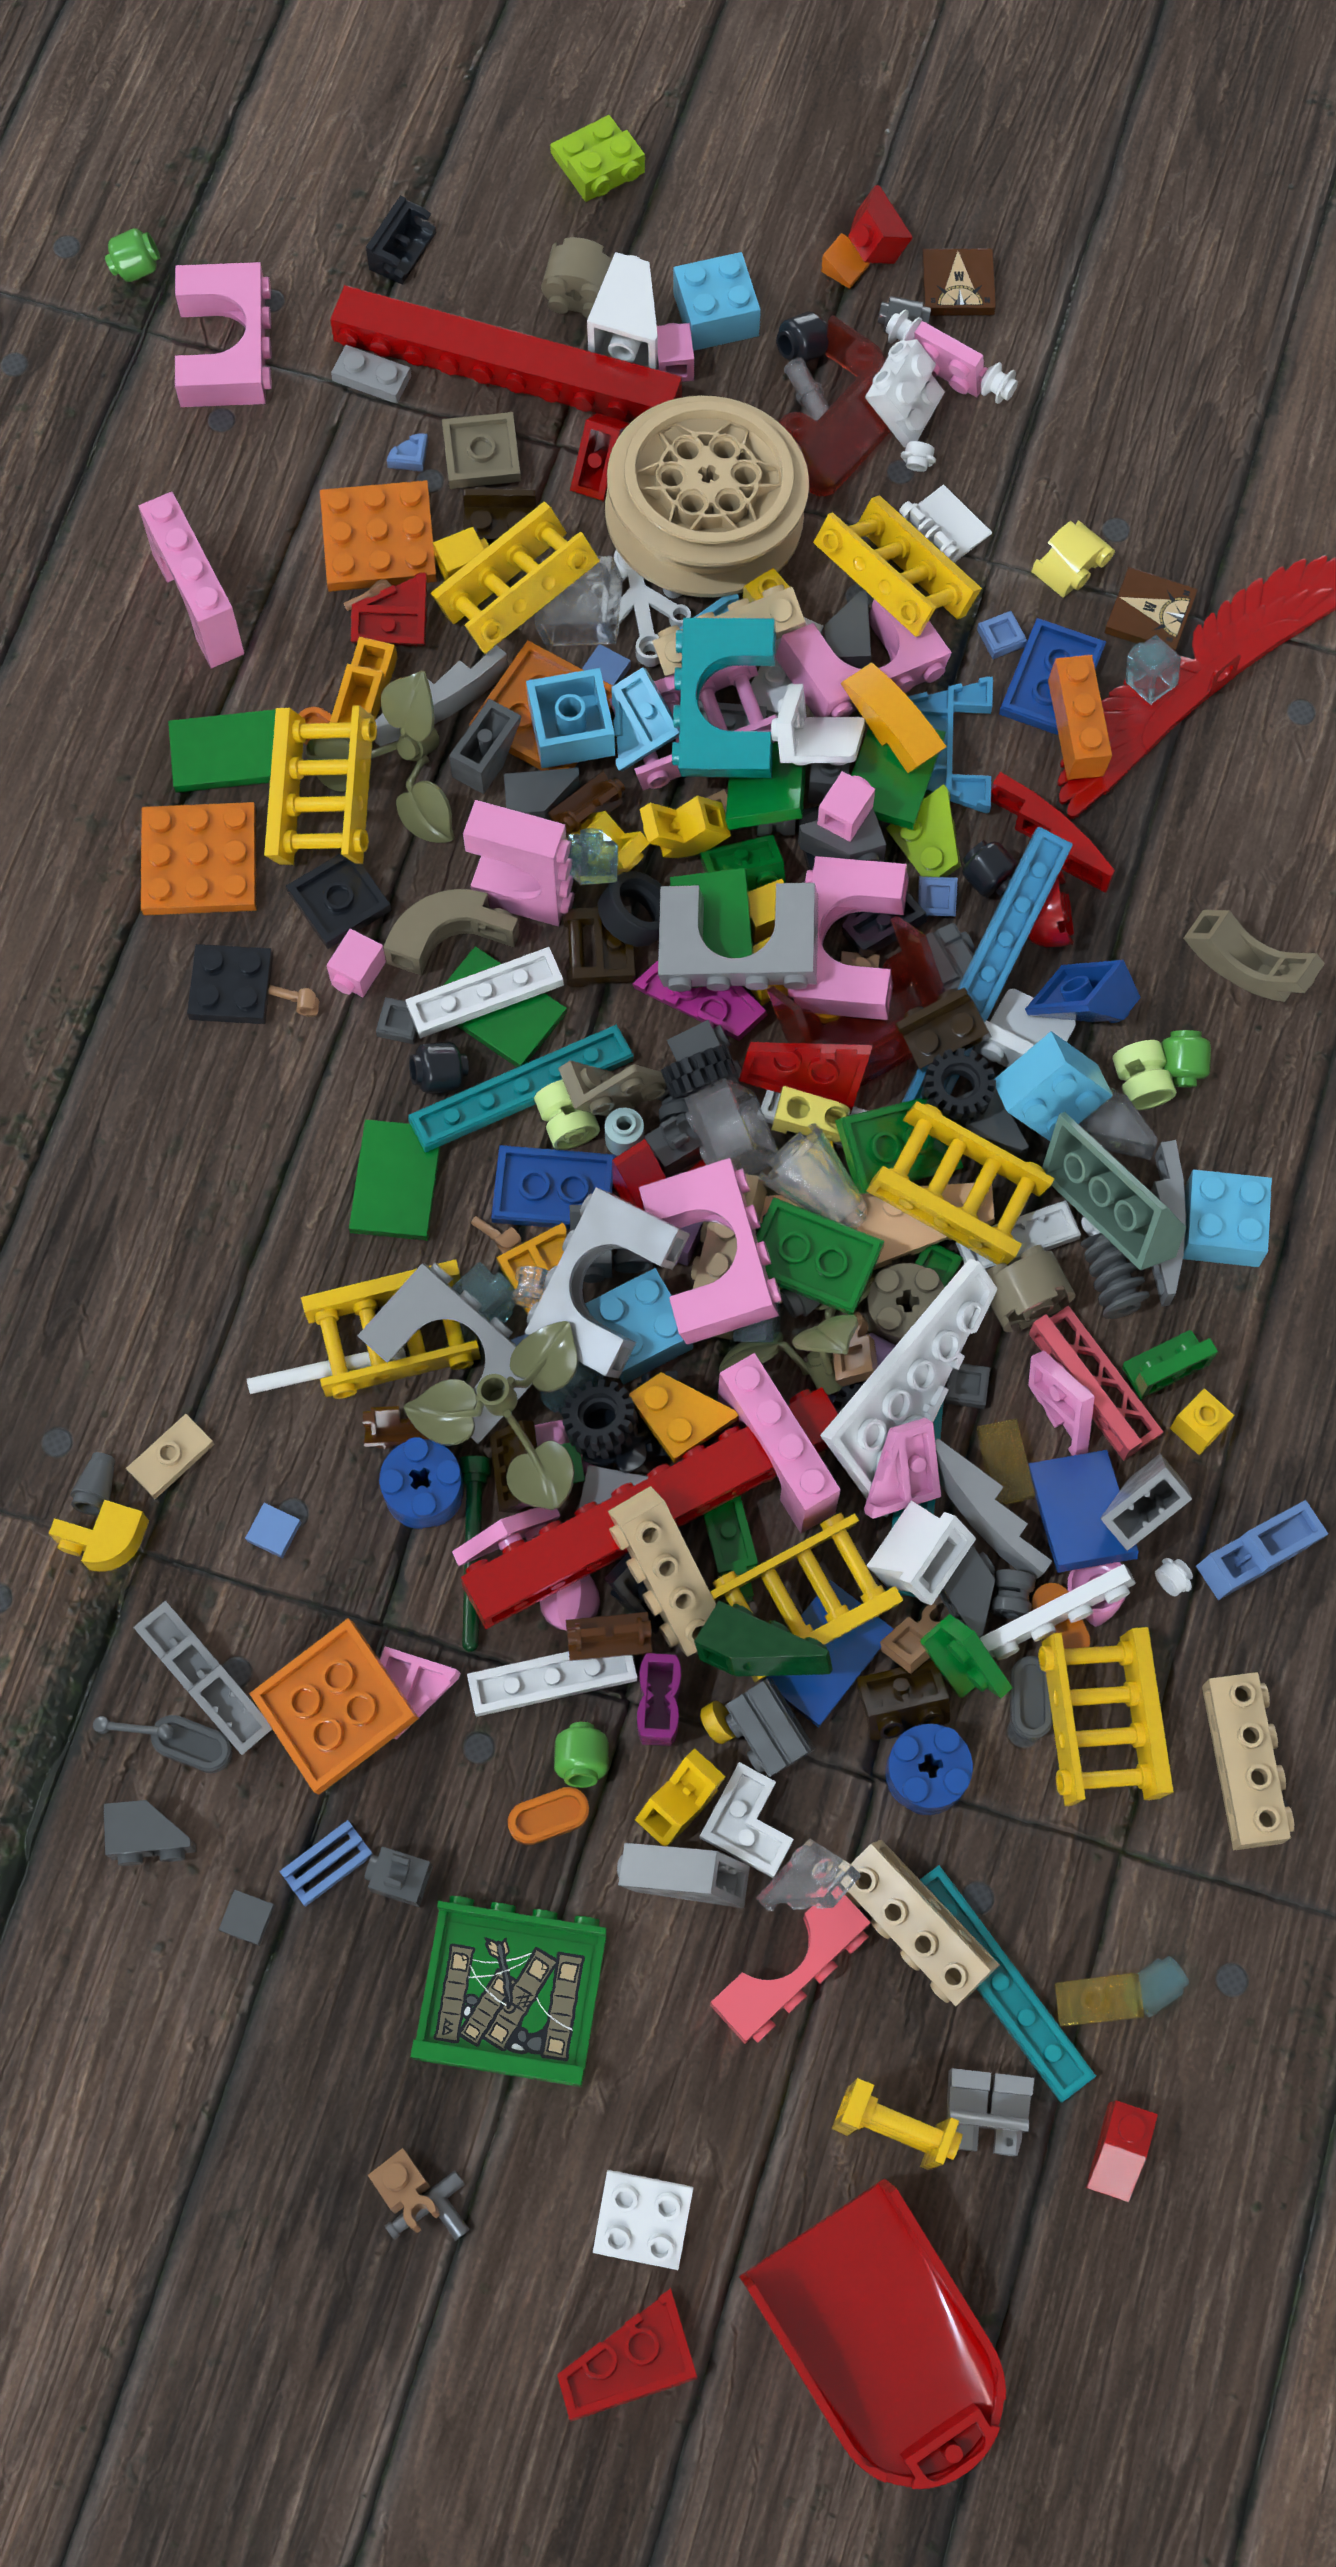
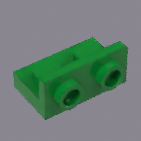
[700,835,786,892]
[1122,1330,1218,1399]
[920,1614,1013,1699]

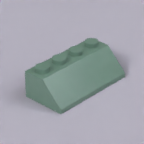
[1042,1112,1187,1270]

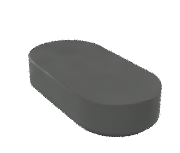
[1010,1656,1053,1740]
[151,1715,232,1773]

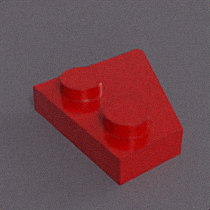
[351,572,428,646]

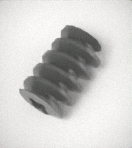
[1080,1233,1150,1319]

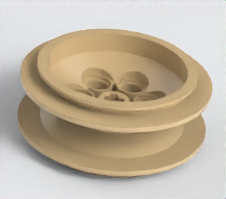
[605,396,809,597]

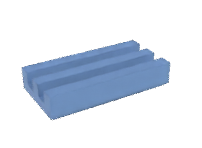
[279,1820,373,1907]

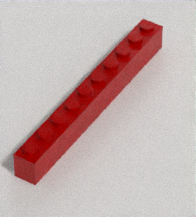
[330,285,682,422]
[461,1387,838,1629]

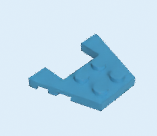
[908,677,993,813]

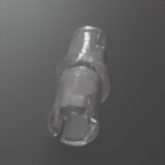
[784,358,836,430]

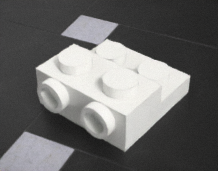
[865,339,945,447]

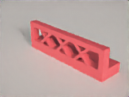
[1029,1305,1163,1461]

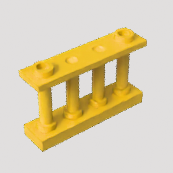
[813,495,982,637]
[431,502,600,654]
[264,705,377,865]
[866,1101,1055,1265]
[301,1259,481,1399]
[710,1513,903,1683]
[1038,1627,1174,1806]
[832,2078,963,2170]

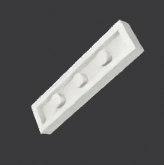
[405,947,564,1038]
[980,1564,1136,1660]
[467,1651,637,1717]

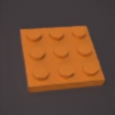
[320,480,437,592]
[469,640,613,771]
[141,802,256,915]
[249,1618,419,1795]

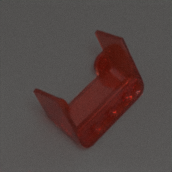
[778,315,891,496]
[767,916,945,1088]

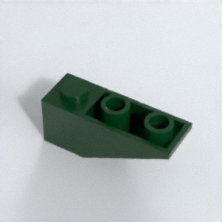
[694,1601,833,1677]

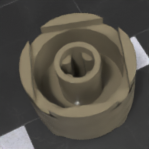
[541,237,614,319]
[986,1245,1076,1333]
[864,1263,945,1345]

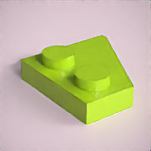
[886,784,961,877]

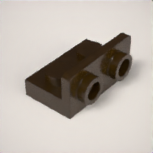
[463,487,537,545]
[896,988,992,1073]
[490,1420,537,1514]
[856,1660,950,1740]

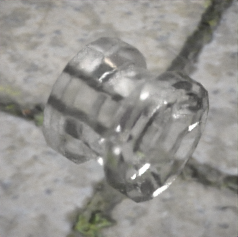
[511,1266,549,1309]

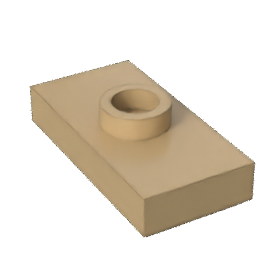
[126,1414,215,1499]

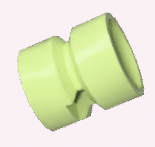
[1113,1040,1177,1111]
[534,1079,600,1150]

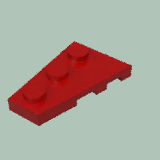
[739,1042,872,1114]
[557,2288,698,2422]

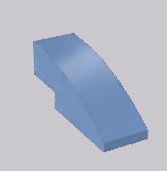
[1196,1500,1328,1600]

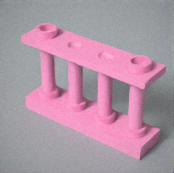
[609,666,776,791]

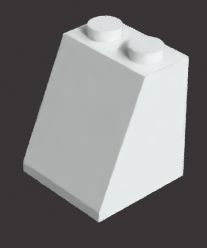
[587,252,658,370]

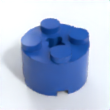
[379,1437,464,1529]
[885,1724,973,1815]

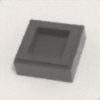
[376,997,417,1044]
[945,1363,990,1409]
[219,1890,275,1946]

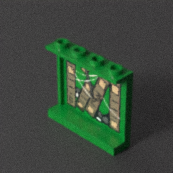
[410,1896,607,2087]

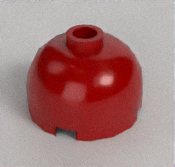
[1027,870,1074,947]

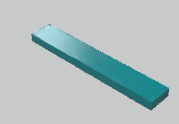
[408,1024,634,1153]
[920,1865,1096,2103]

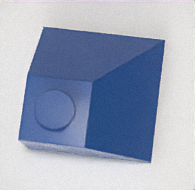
[1025,960,1141,1023]

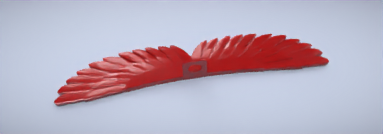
[1057,555,1336,819]

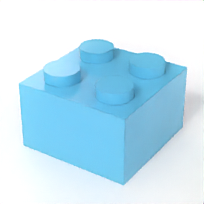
[673,252,760,351]
[526,668,615,769]
[994,1031,1113,1141]
[1183,1170,1272,1267]
[585,1268,693,1385]

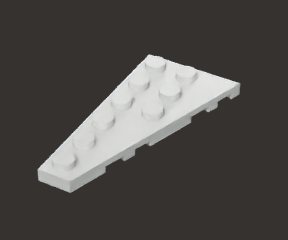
[820,1259,997,1517]

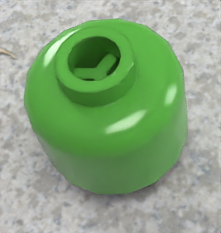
[105,228,160,282]
[1161,1030,1211,1087]
[554,1722,609,1788]

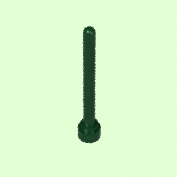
[459,1456,491,1652]

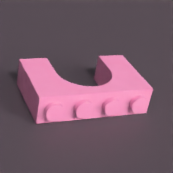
[175,262,272,407]
[138,492,244,668]
[775,599,952,718]
[463,800,574,927]
[788,856,909,1020]
[639,1158,782,1345]
[718,1353,841,1533]

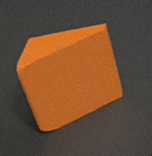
[821,233,870,289]

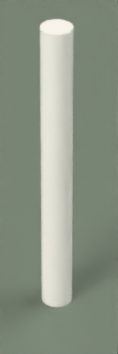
[247,1347,406,1394]

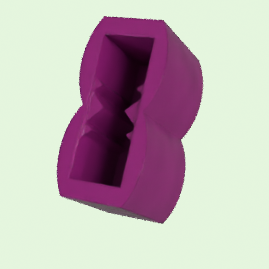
[637,1653,681,1746]

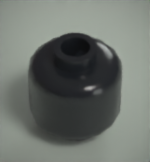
[776,311,830,365]
[962,840,1018,897]
[409,1041,469,1094]

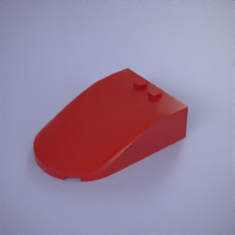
[739,2178,1006,2489]

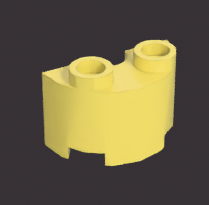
[1031,520,1115,598]

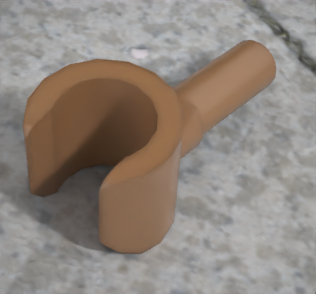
[344,579,392,611]
[268,985,320,1017]
[471,1216,522,1254]

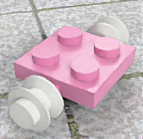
[886,309,1018,404]

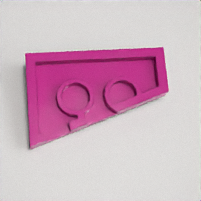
[632,961,767,1041]

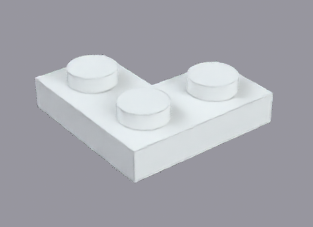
[700,1762,794,1879]

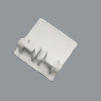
[899,485,992,563]
[593,2170,693,2270]

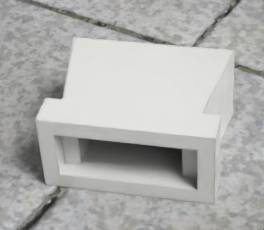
[867,1500,976,1605]

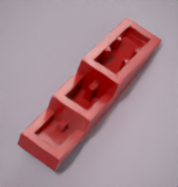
[991,772,1115,893]

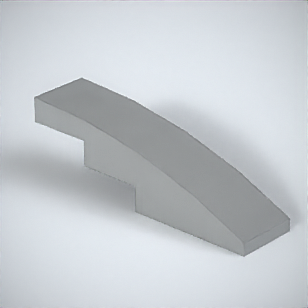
[374,645,508,746]
[1151,1140,1186,1307]
[935,1438,1052,1579]
[133,1601,272,1755]

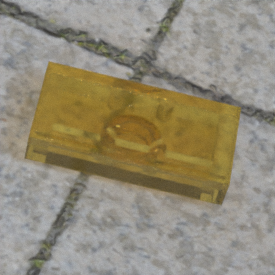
[976,1419,1035,1505]
[1055,1973,1144,2027]

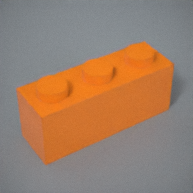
[1048,655,1112,780]

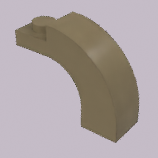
[383,889,520,976]
[1183,910,1325,1002]

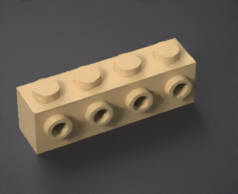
[652,585,806,677]
[691,1174,767,1340]
[608,1486,716,1657]
[1202,1672,1294,1851]
[837,1839,1000,2007]

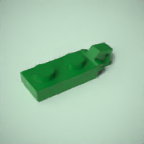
[702,1495,758,1603]

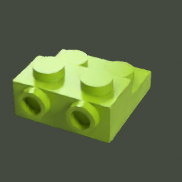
[550,115,645,202]

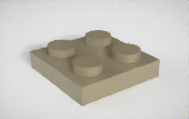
[442,412,521,489]

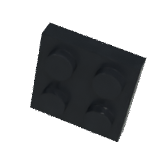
[286,853,392,949]
[187,944,273,1024]

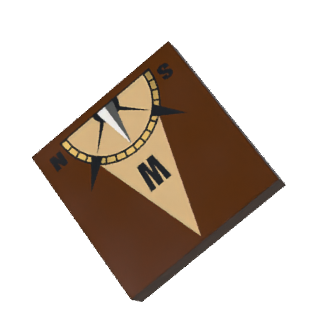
[922,248,996,316]
[1104,567,1198,655]

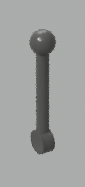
[93,1716,174,1740]

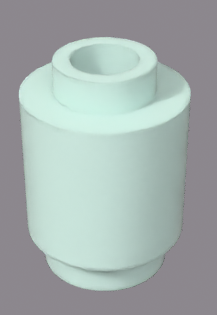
[605,1108,644,1156]

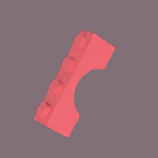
[710,1884,871,2044]

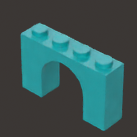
[672,618,776,778]

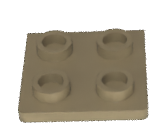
[558,1060,667,1117]

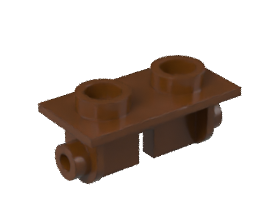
[547,771,625,839]
[363,1406,429,1449]
[566,1612,652,1661]

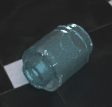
[1123,1956,1189,2018]

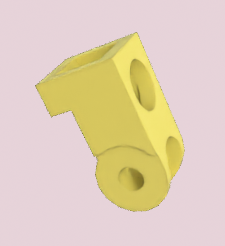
[771,1086,850,1142]

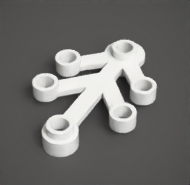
[591,550,691,667]

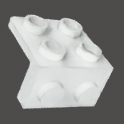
[771,684,865,765]
[974,989,1076,1068]

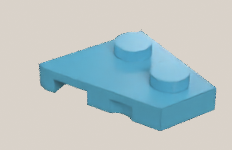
[611,667,680,771]

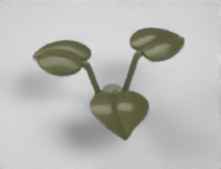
[306,671,455,843]
[719,1278,875,1395]
[404,1321,578,1510]

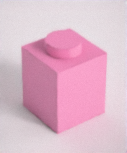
[657,323,694,382]
[817,771,875,842]
[327,929,386,997]

